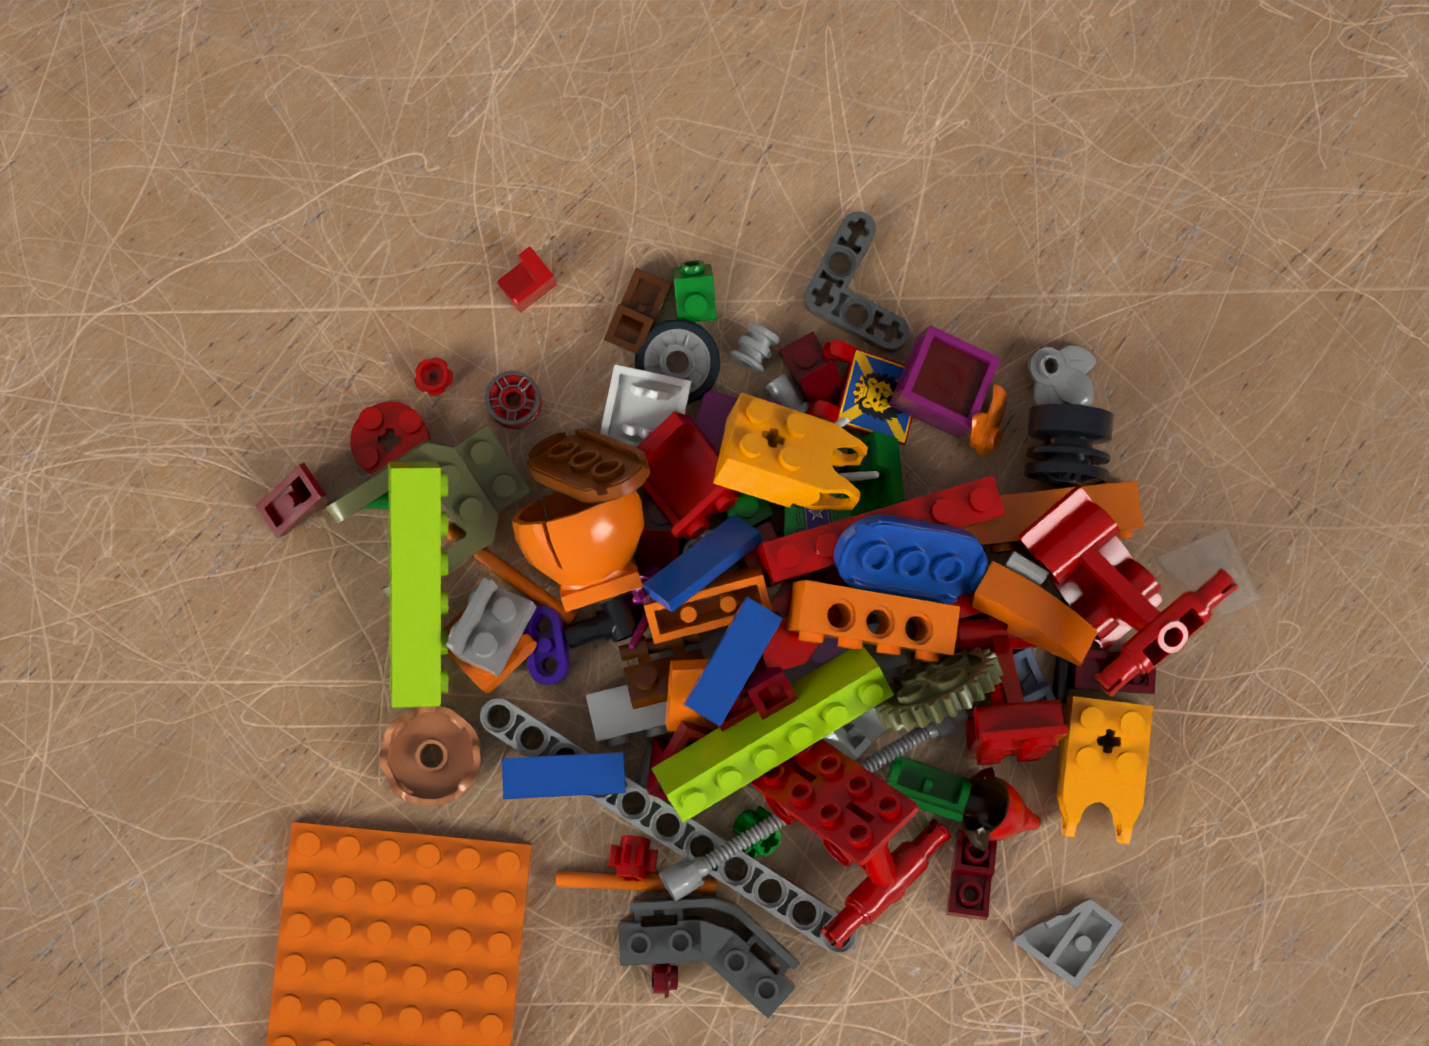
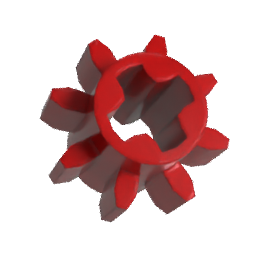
[608,835,658,882]

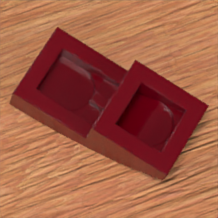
[1069,650,1156,694]
[719,667,798,732]

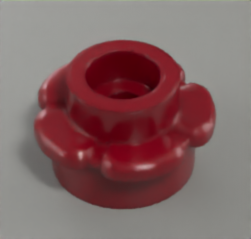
[652,963,678,998]

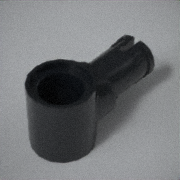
[563,593,647,649]

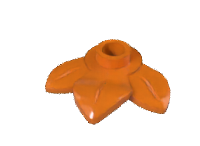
[969,384,1007,457]

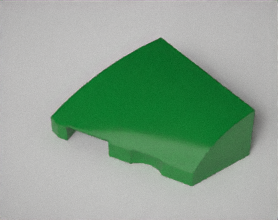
[846,430,905,515]

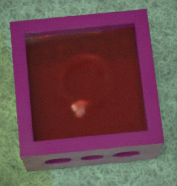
[889,325,1001,438]

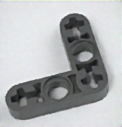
[804,211,909,353]

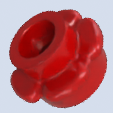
[414,357,453,396]

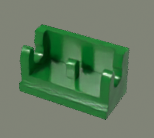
[885,756,972,822]

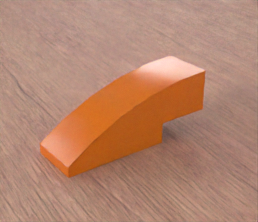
[972,561,1098,667]

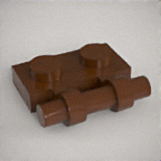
[618,634,704,709]

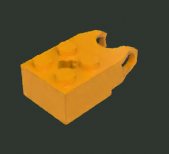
[713,393,868,510]
[1056,696,1153,844]

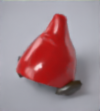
[963,767,1041,852]

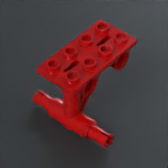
[1018,486,1239,697]
[916,617,1068,765]
[750,739,951,948]

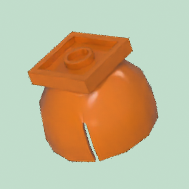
[512,490,645,612]

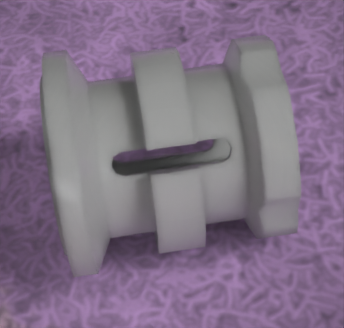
[729,322,780,374]

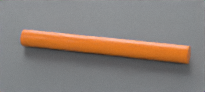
[445,523,578,626]
[556,870,717,894]

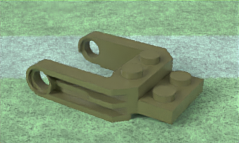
[325,424,531,599]

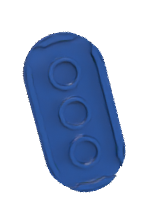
[834,514,988,604]

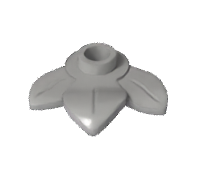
[1027,345,1096,406]

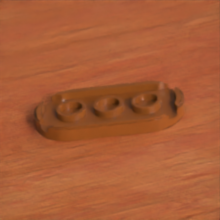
[526,428,651,503]

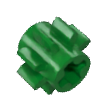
[733,806,782,859]

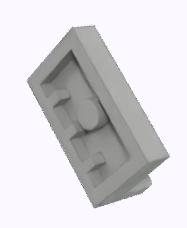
[446,577,537,677]

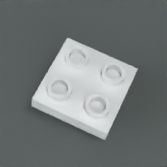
[600,364,692,447]

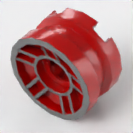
[485,370,542,430]

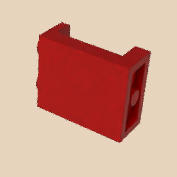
[636,412,740,539]

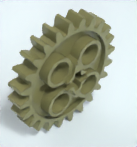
[874,647,1004,731]

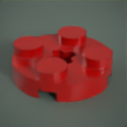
[350,401,431,475]

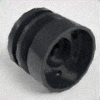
[1024,404,1114,487]

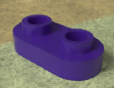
[523,606,570,685]

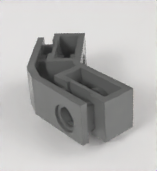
[618,895,800,1019]

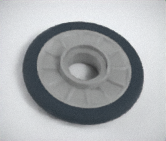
[635,319,720,404]

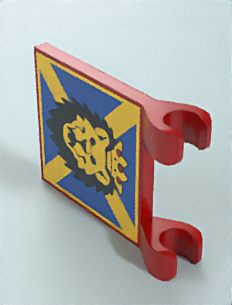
[807,340,913,446]

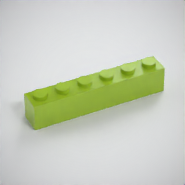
[388,461,448,708]
[651,645,894,823]

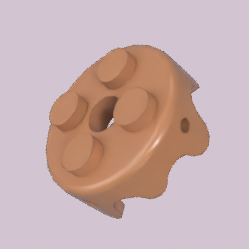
[379,706,482,806]

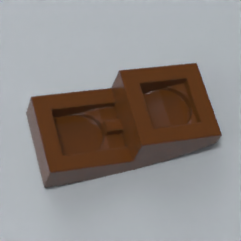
[604,268,673,354]

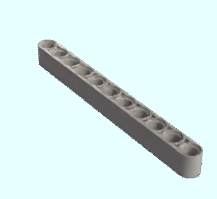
[480,698,857,954]

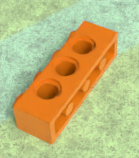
[786,580,960,662]

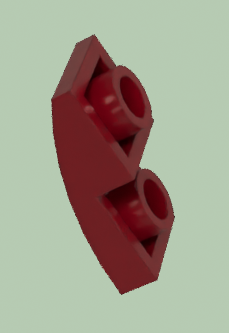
[946,830,997,920]

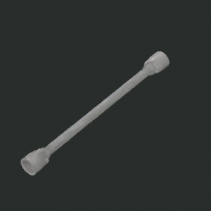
[659,709,968,901]

